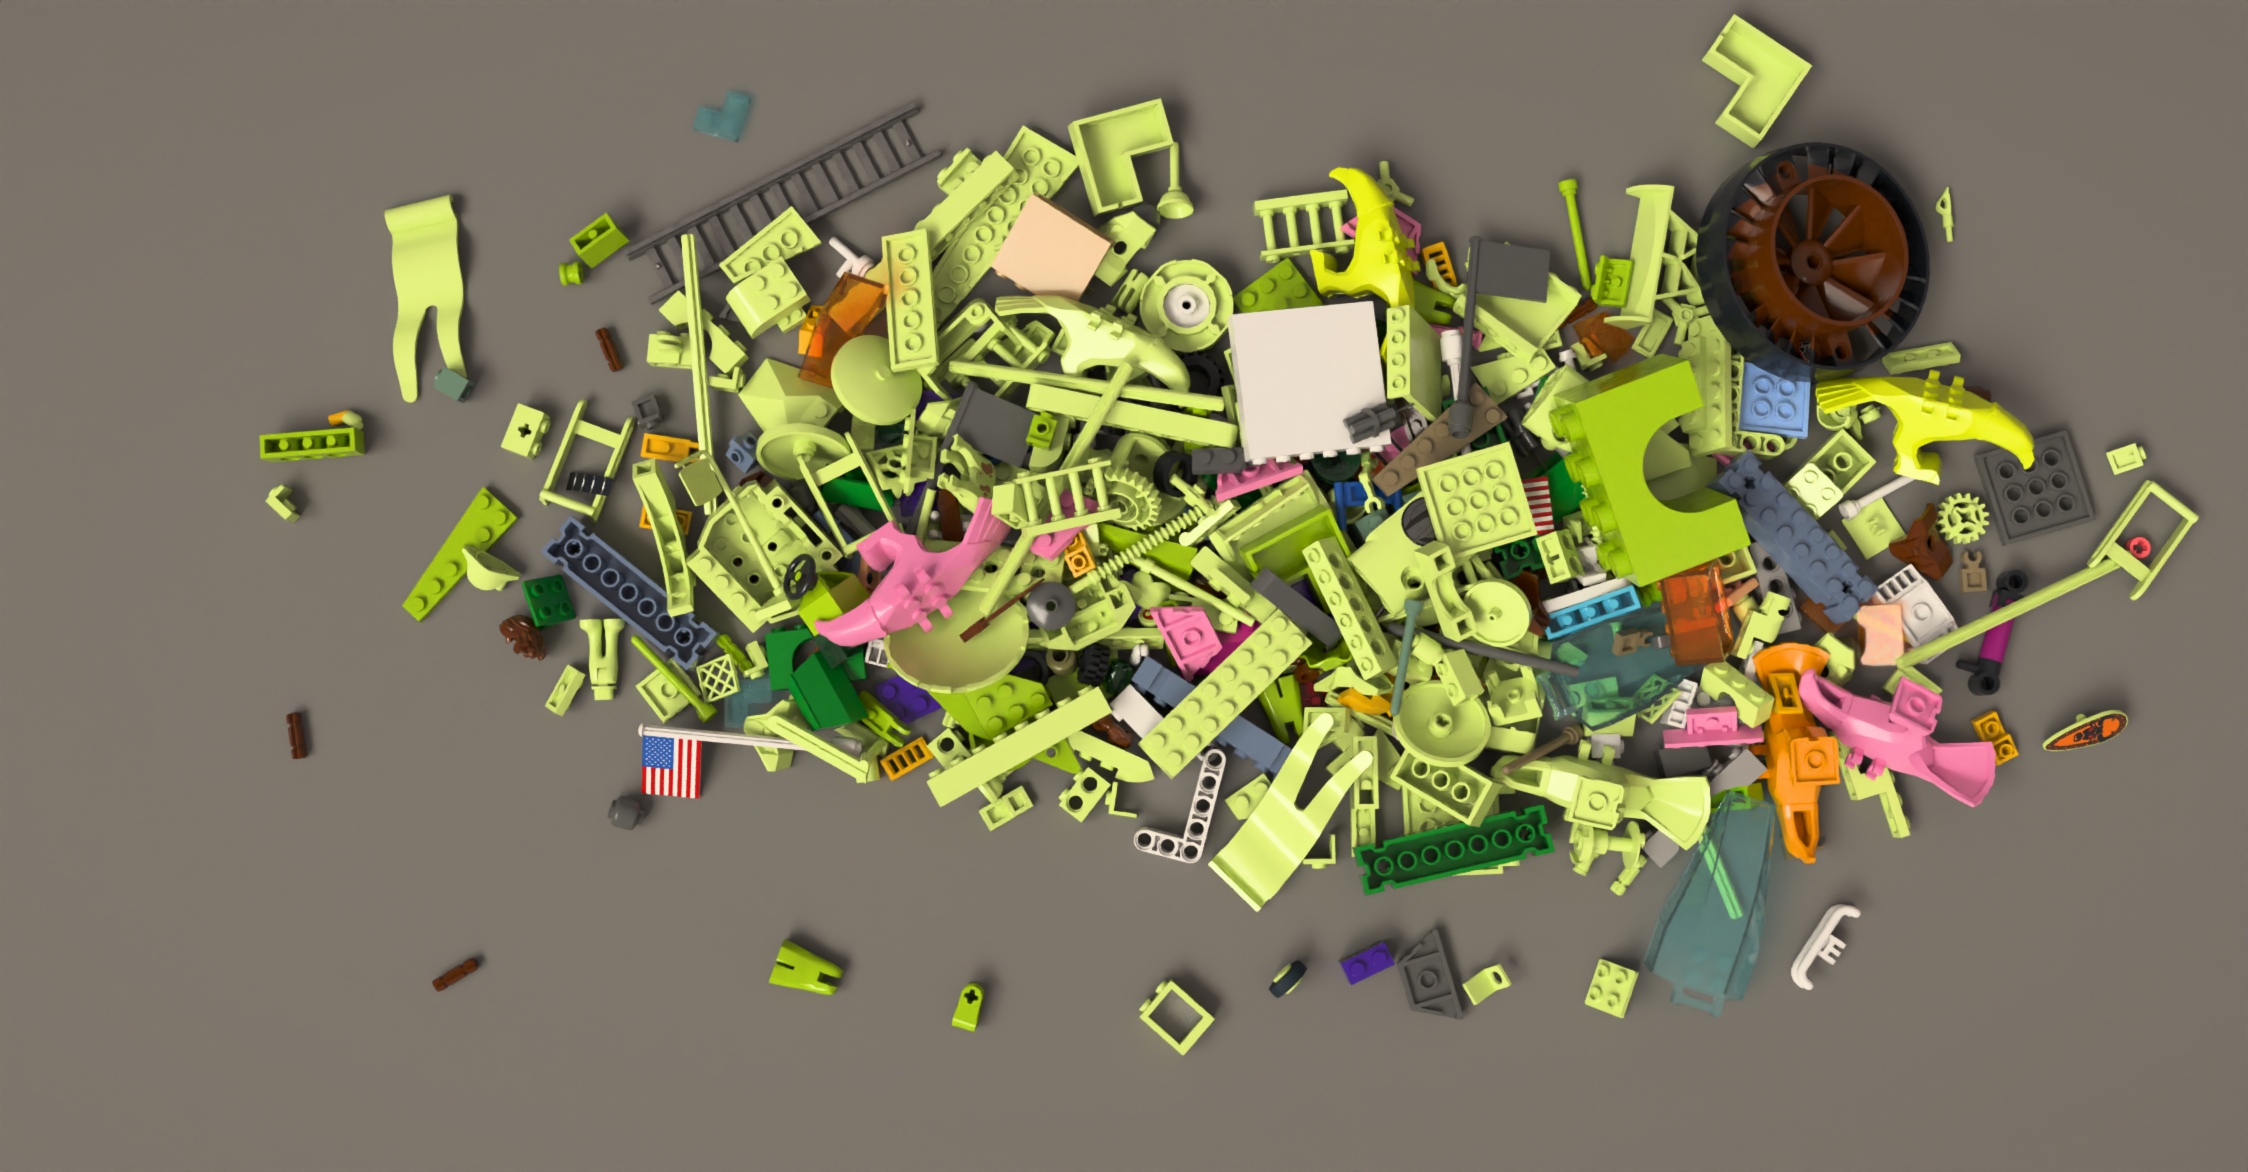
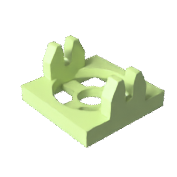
[865,444,927,499]

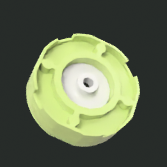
[1140,259,1233,356]

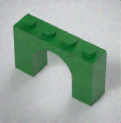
[765,625,868,691]

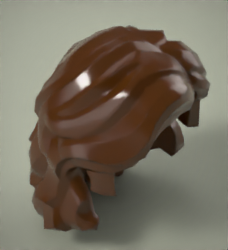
[499,614,546,661]

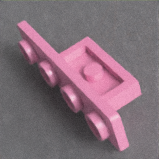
[1663,706,1764,748]

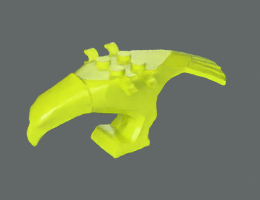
[1310,167,1421,365]
[1815,369,2035,485]

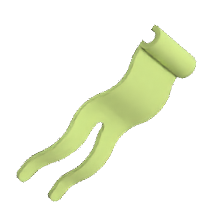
[385,194,468,403]
[1208,712,1373,912]

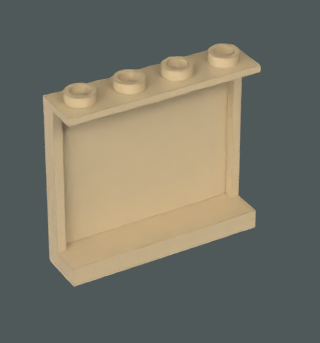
[991,192,1116,302]

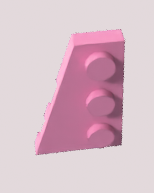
[1030,489,1099,561]

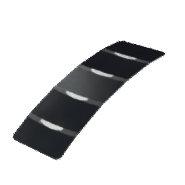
[566,472,613,496]

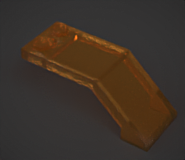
[798,271,890,389]

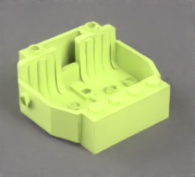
[686,478,843,633]

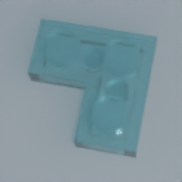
[692,91,751,143]
[724,679,773,728]

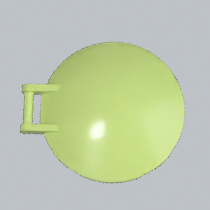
[884,590,1032,694]

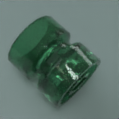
[875,422,908,448]

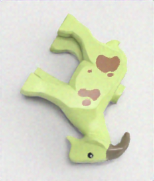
[937,434,996,514]

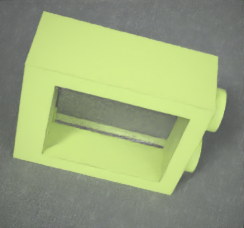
[1139,979,1215,1056]

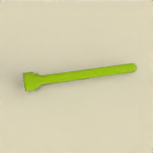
[1558,179,1592,290]
[631,635,718,724]

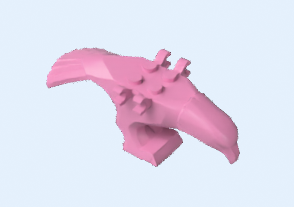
[815,497,1011,647]
[1799,669,1996,808]

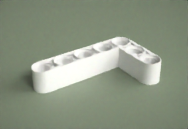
[1134,747,1226,863]

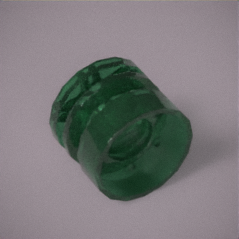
[1310,451,1362,487]

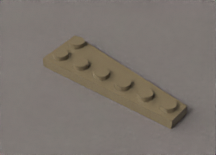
[1371,383,1507,497]

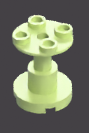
[1569,821,1645,869]

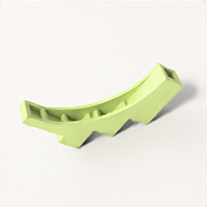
[632,458,696,617]

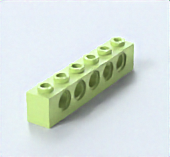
[1302,536,1398,680]

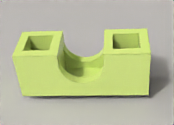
[1699,658,1775,729]

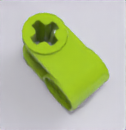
[951,983,984,1032]

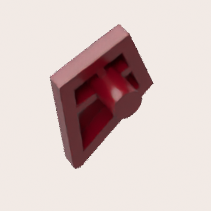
[1299,682,1328,711]

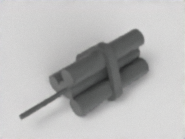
[1343,402,1414,444]
[1500,408,1548,471]

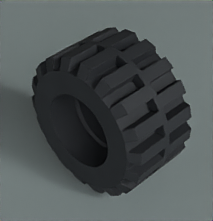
[1165,351,1224,411]

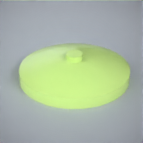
[831,335,922,425]
[756,423,853,481]
[1393,680,1491,767]

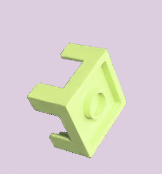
[1484,665,1543,727]

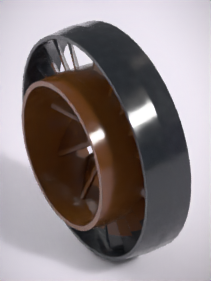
[1696,142,1930,382]

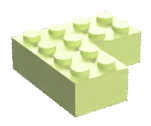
[1702,14,1812,148]
[1068,98,1174,217]

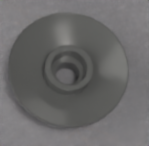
[1027,581,1075,630]

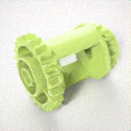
[1084,431,1170,532]

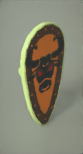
[2042,710,2128,751]

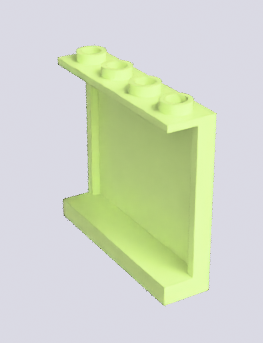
[1452,242,1582,365]
[1387,305,1442,424]

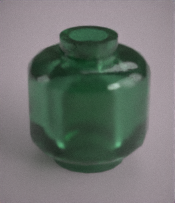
[1101,658,1134,695]

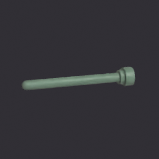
[1390,599,1424,716]

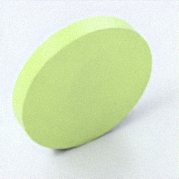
[1463,578,1532,647]

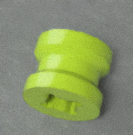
[559,261,584,286]
[1636,581,1664,608]

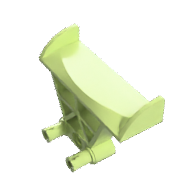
[1603,185,1735,330]

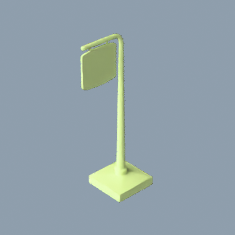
[674,450,803,621]

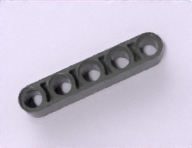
[1249,566,1343,649]

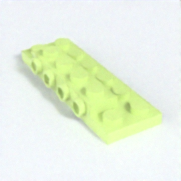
[1678,315,1732,458]

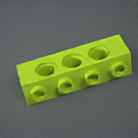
[259,428,365,463]

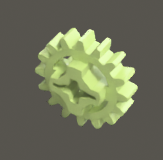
[1936,493,1989,544]

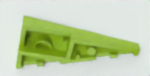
[1098,522,1198,594]

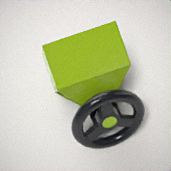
[783,554,870,636]

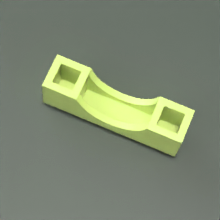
[659,290,749,376]
[1414,540,1478,642]

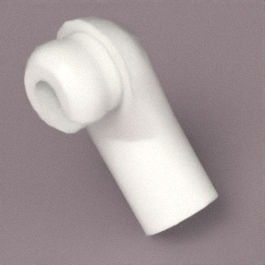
[1129,643,1149,667]

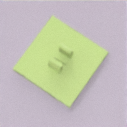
[1840,498,1906,560]

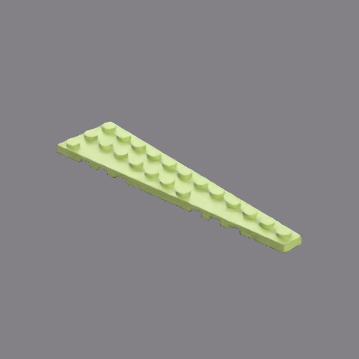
[932,126,1079,330]

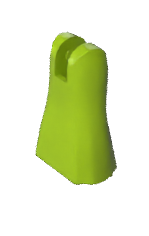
[1384,279,1456,325]
[1258,673,1304,745]
[769,939,843,995]

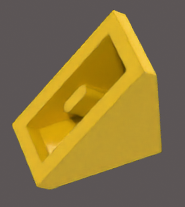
[1768,673,1803,714]

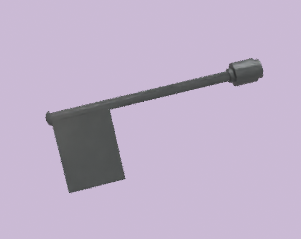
[1448,236,1550,439]
[881,381,1039,581]

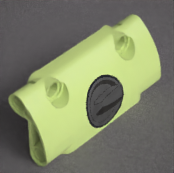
[1347,491,1476,617]

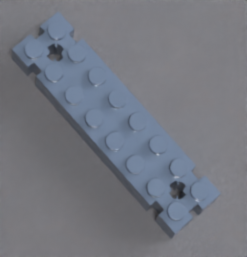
[1706,450,1879,625]
[541,515,722,672]
[1131,656,1292,779]

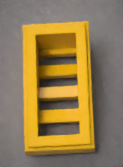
[1420,242,1458,292]
[880,737,934,781]

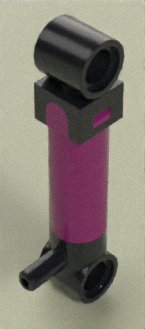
[1956,570,2029,696]

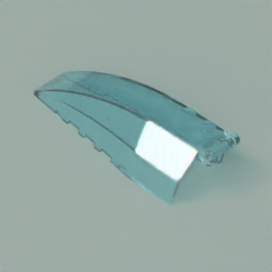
[1535,592,1741,731]
[1644,790,1776,1017]

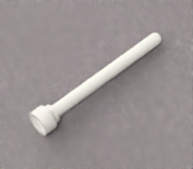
[1838,476,1915,521]

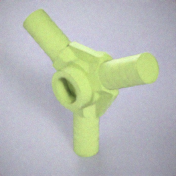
[1377,161,1414,207]
[1661,298,1709,346]
[1169,474,1215,516]

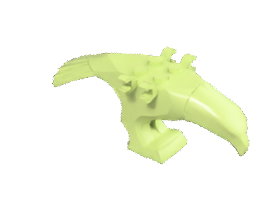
[995,295,1191,409]
[1490,739,1711,851]

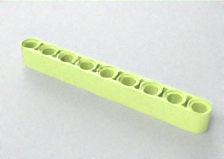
[1026,384,1239,448]

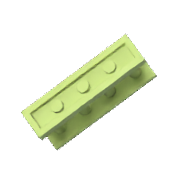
[1253,189,1355,263]
[944,314,1052,400]
[1011,457,1122,538]

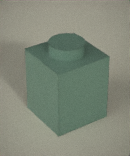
[433,367,476,403]

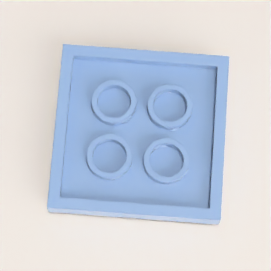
[1739,362,1810,439]

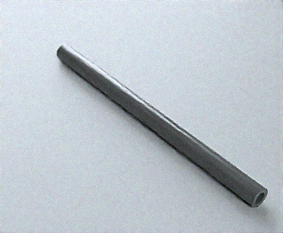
[1387,622,1579,678]

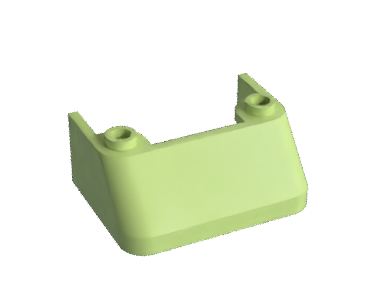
[917,298,1021,401]

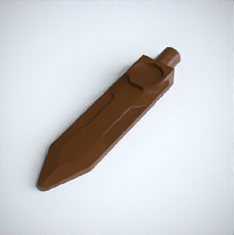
[936,488,964,542]
[959,578,1045,643]

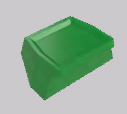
[1522,452,1585,523]
[788,648,869,732]

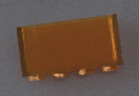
[1656,559,1734,666]

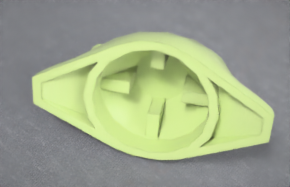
[462,545,521,591]

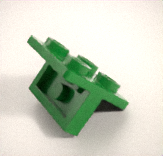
[521,575,576,631]

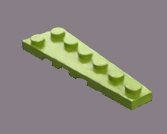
[402,487,519,622]

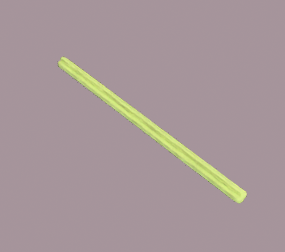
[681,234,718,515]
[949,359,1225,411]
[978,362,1134,616]
[1895,550,2132,670]

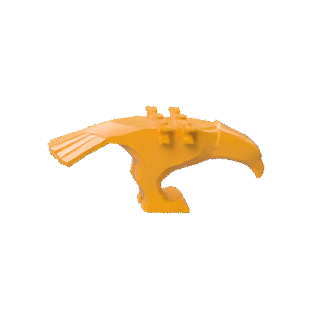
[1748,642,1840,864]

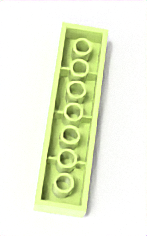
[1138,609,1312,780]
[926,685,1112,807]

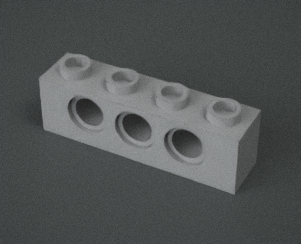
[1747,542,1802,635]

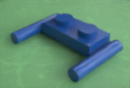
[1333,481,1403,531]

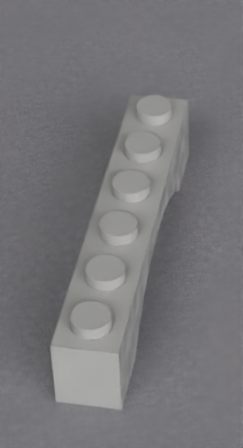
[1642,745,1767,868]

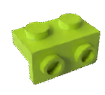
[1591,255,1634,308]

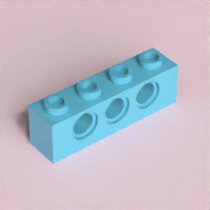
[1545,585,1641,641]

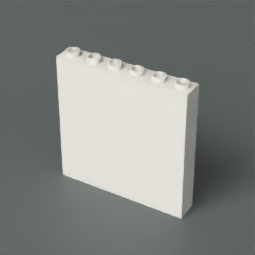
[1227,301,1391,465]

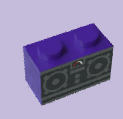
[1338,940,1395,985]

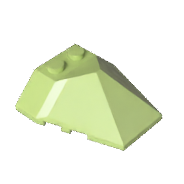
[738,358,845,432]
[1039,557,1136,650]

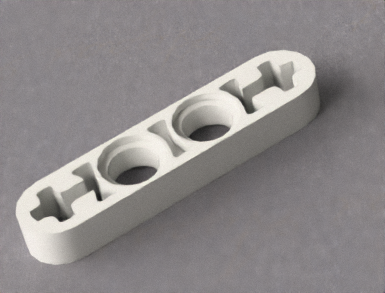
[1542,578,1631,613]

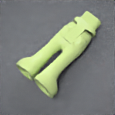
[580,619,625,700]

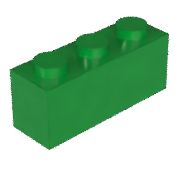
[820,463,896,511]

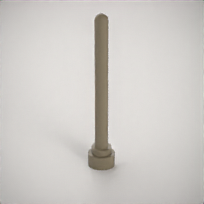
[1502,724,1584,774]

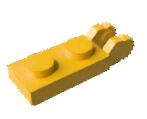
[641,433,700,464]

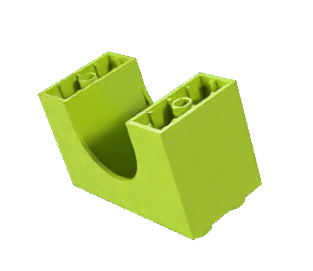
[1548,354,1751,587]

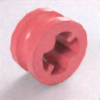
[2124,537,2151,559]

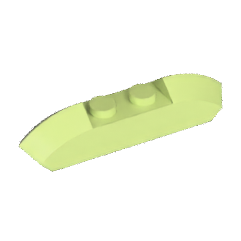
[1065,730,1155,782]

